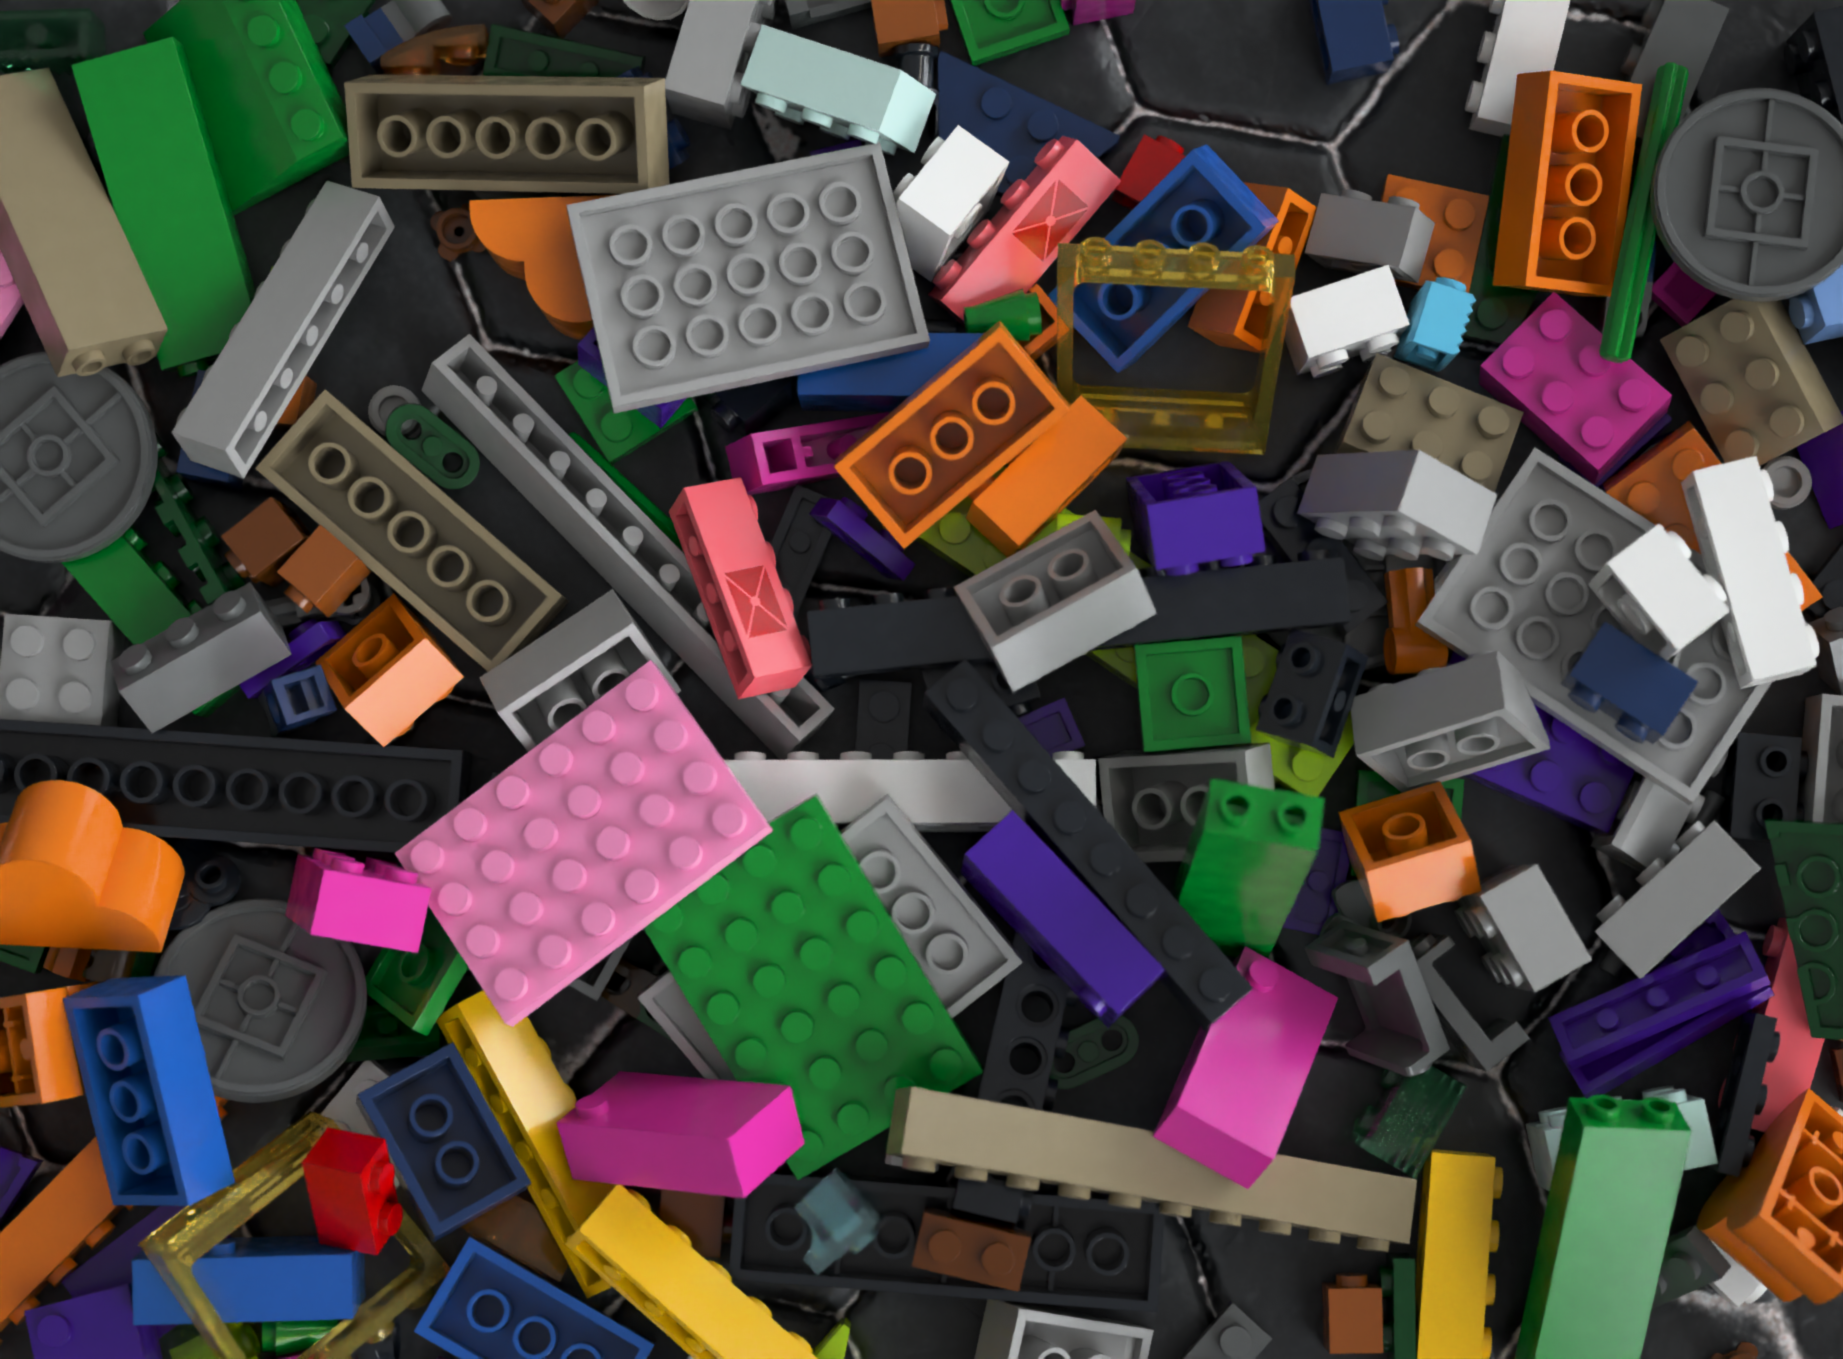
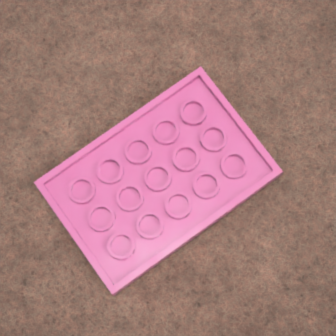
[395,660,773,1027]

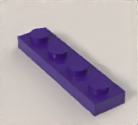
[1548,931,1771,1070]

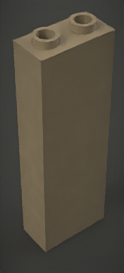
[0,68,168,377]

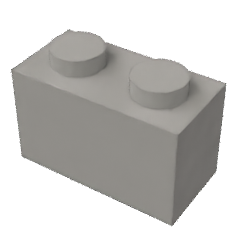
[1305,189,1435,283]

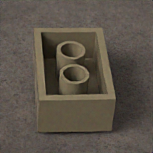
[1660,299,1843,466]
[1334,353,1524,493]

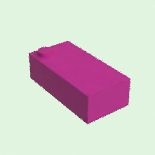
[1152,946,1338,1189]
[557,1071,805,1198]

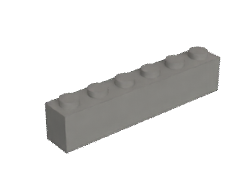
[172,181,395,479]

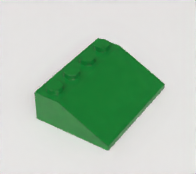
[143,0,349,216]

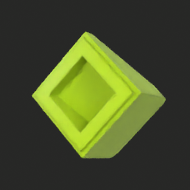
[812,1317,851,1359]

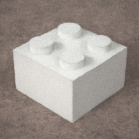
[893,125,1009,282]
[1278,265,1410,378]
[1588,524,1730,661]

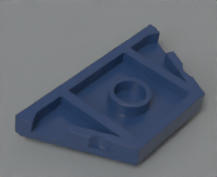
[938,50,1120,197]

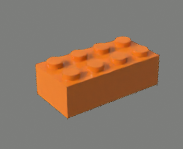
[1493,70,1642,297]
[834,321,1070,549]
[1603,421,1823,612]

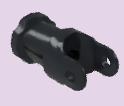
[892,43,939,139]

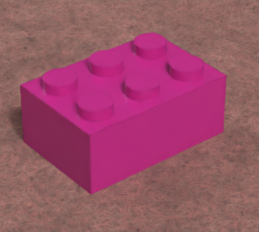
[1479,292,1672,485]
[285,847,431,953]

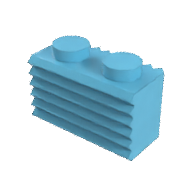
[1394,277,1476,372]

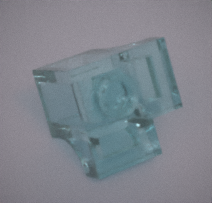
[795,1167,880,1275]

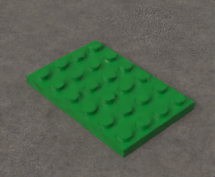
[644,793,983,1180]

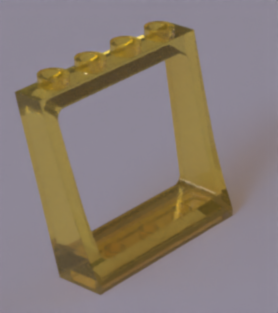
[1057,237,1295,455]
[138,1111,451,1359]

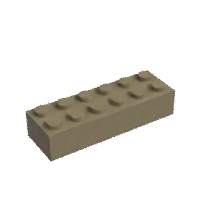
[344,74,670,194]
[255,389,569,672]

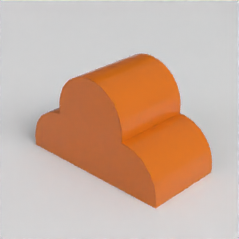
[469,195,614,340]
[0,780,185,953]
[0,981,101,1108]
[1697,1088,1843,1304]

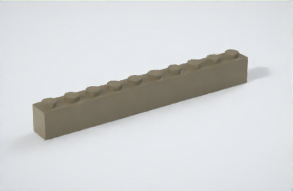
[886,1087,1417,1253]

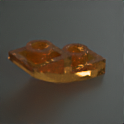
[381,24,490,75]
[460,1195,569,1282]

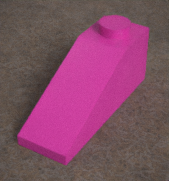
[725,412,889,495]

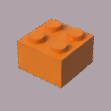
[315,593,464,747]
[1338,781,1481,922]

